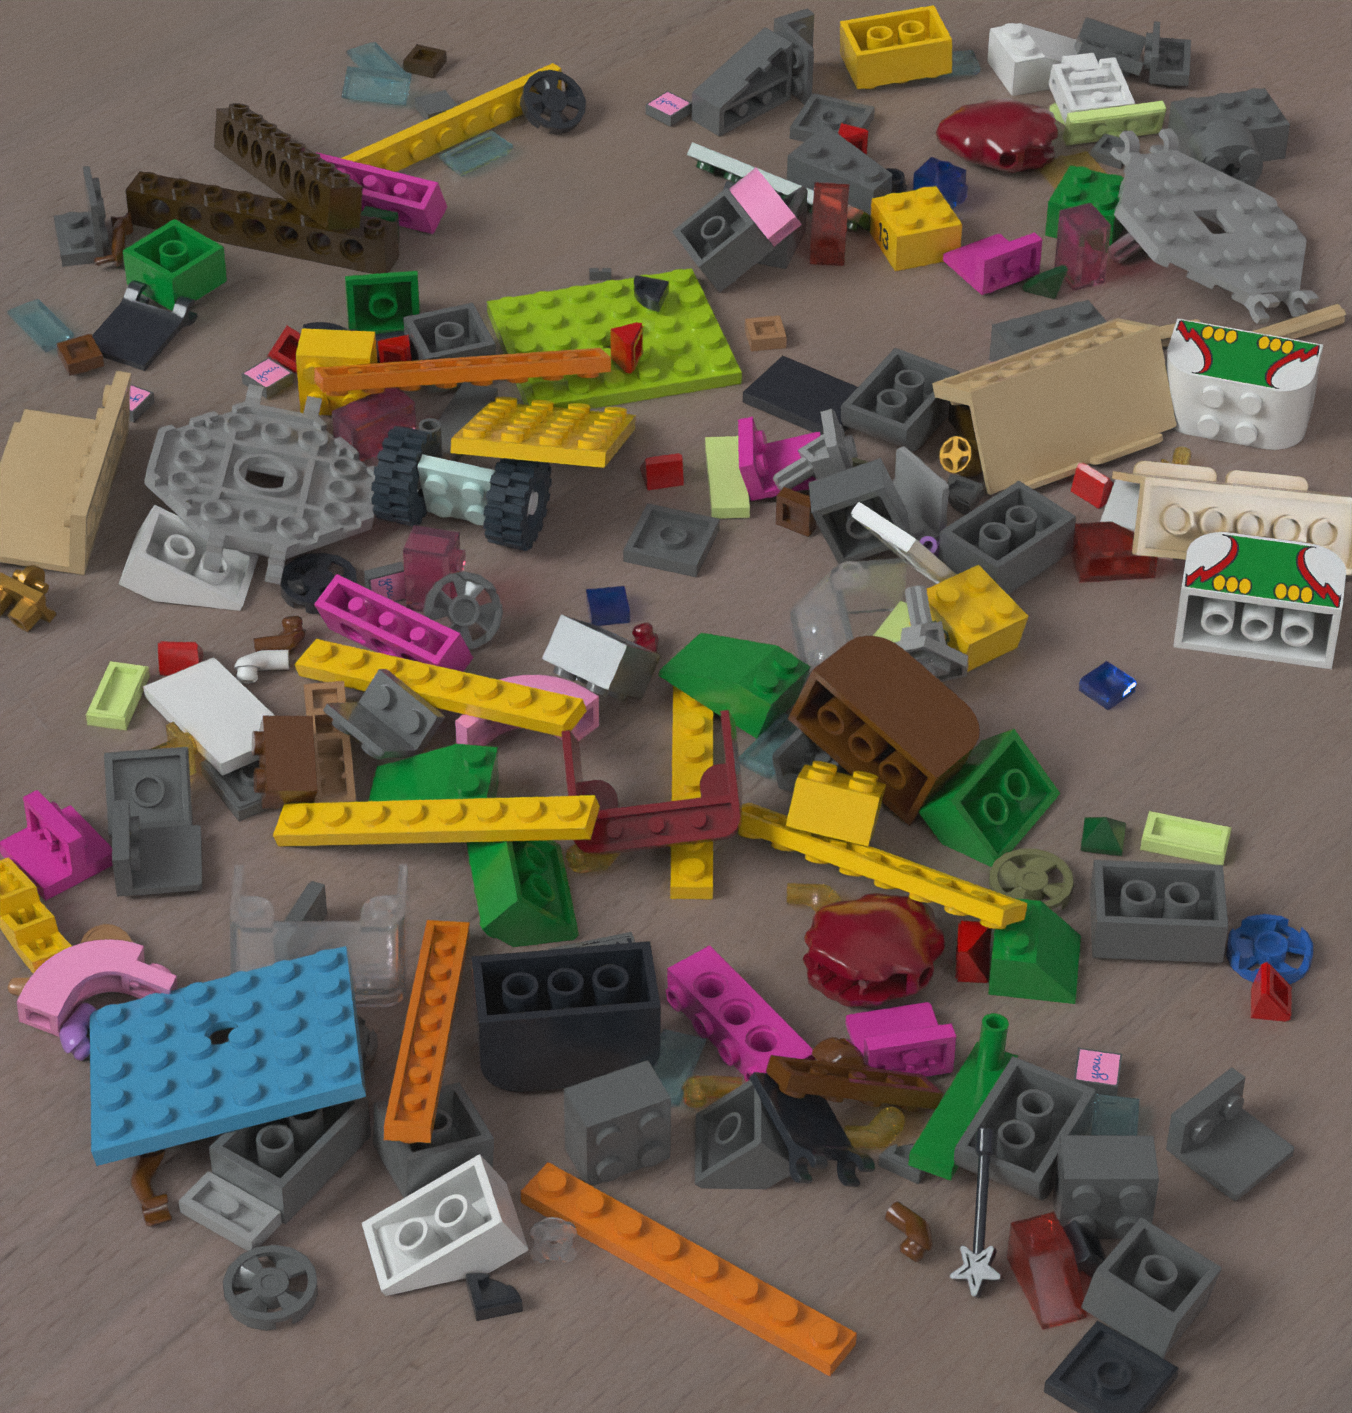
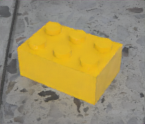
[840,5,952,89]

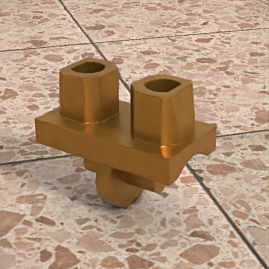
[0,565,57,632]

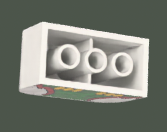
[1165,318,1323,450]
[1173,532,1346,669]

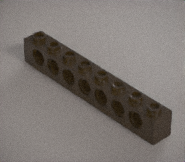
[214,103,363,230]
[125,171,399,274]

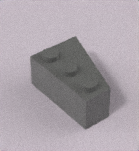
[692,27,793,137]
[787,125,893,215]

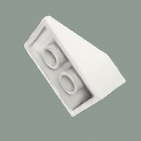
[987,23,1077,96]
[119,505,259,611]
[362,1154,529,1296]

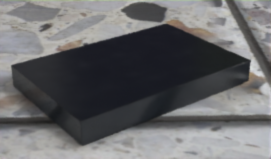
[742,355,858,435]

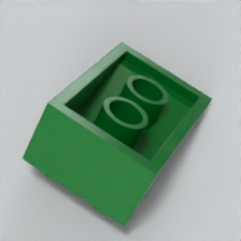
[658,632,811,739]
[368,744,499,801]

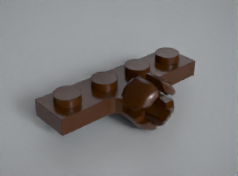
[765,1037,944,1112]

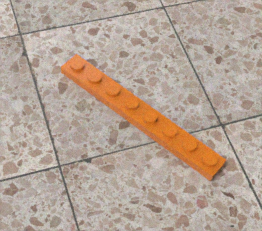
[314,348,611,396]
[384,920,470,1144]
[521,1162,857,1376]

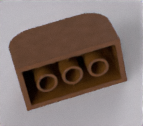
[788,635,980,826]

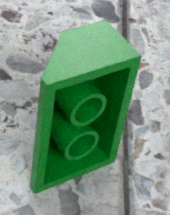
[918,729,1061,867]
[466,840,579,947]

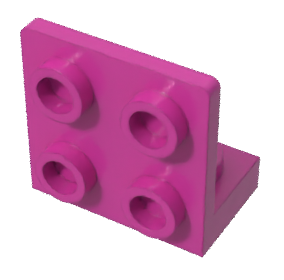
[943,232,1043,295]
[738,416,821,501]
[845,1002,956,1077]

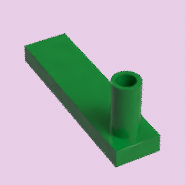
[908,1013,1018,1181]

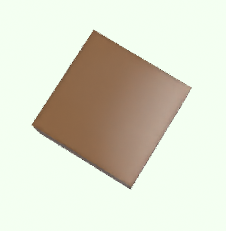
[745,315,787,352]

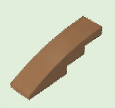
[304,681,356,803]

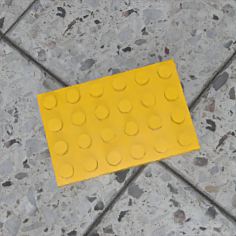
[451,396,636,468]

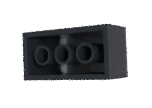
[471,941,661,1092]

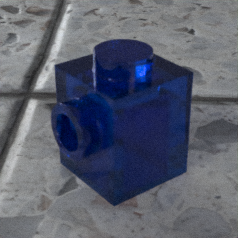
[913,157,968,210]

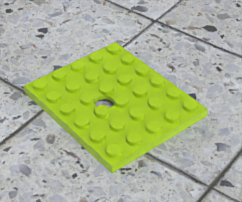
[487,268,742,409]

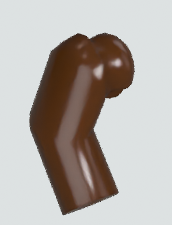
[253,616,306,652]
[885,1201,933,1262]

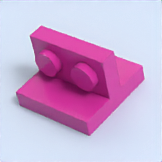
[0,790,113,901]

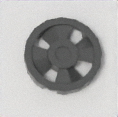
[423,571,503,649]
[223,1245,318,1331]

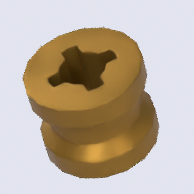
[939,436,982,477]

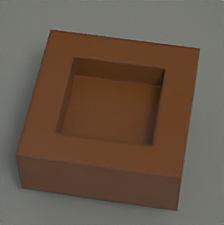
[56,334,104,376]
[776,487,816,537]

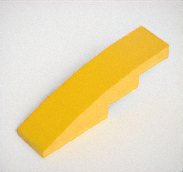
[0,857,72,974]

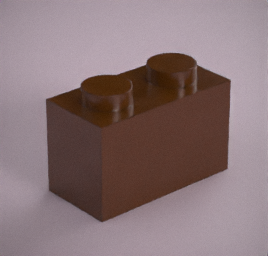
[251,715,318,809]

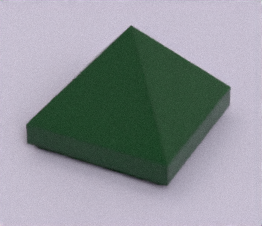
[1022,265,1068,300]
[1080,817,1126,856]

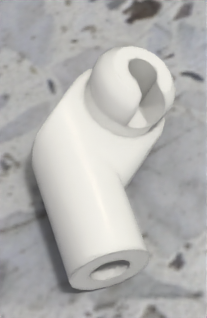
[234,650,289,684]

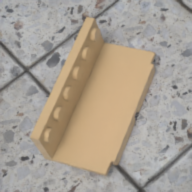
[932,318,1177,494]
[0,371,131,575]
[1112,461,1352,576]

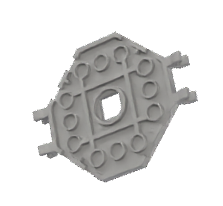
[1110,128,1319,324]
[144,384,375,584]

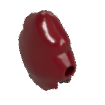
[936,98,1058,173]
[803,893,945,1007]

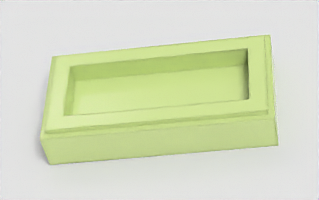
[86,661,150,730]
[1140,811,1231,865]

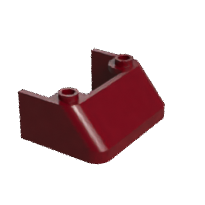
[561,710,742,856]

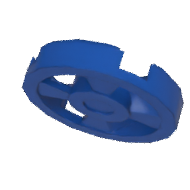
[1226,914,1314,985]

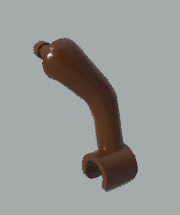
[94,212,134,268]
[131,1149,172,1227]

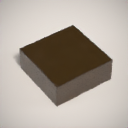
[403,44,447,78]

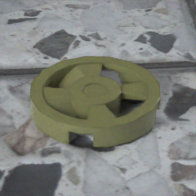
[988,849,1074,910]

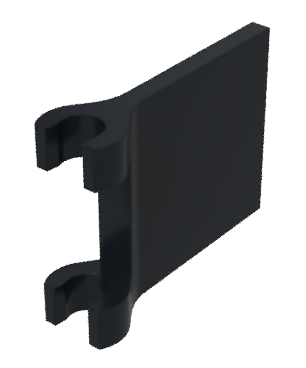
[92,280,198,371]
[749,1072,875,1187]

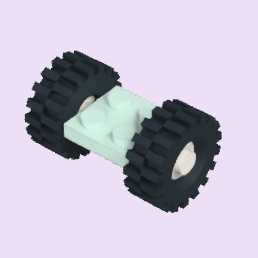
[371,425,552,551]

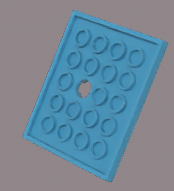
[90,946,366,1166]

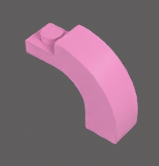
[729,167,802,247]
[455,675,599,746]
[17,939,177,1037]

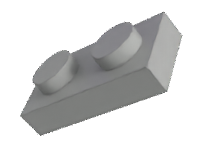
[179,1171,282,1251]

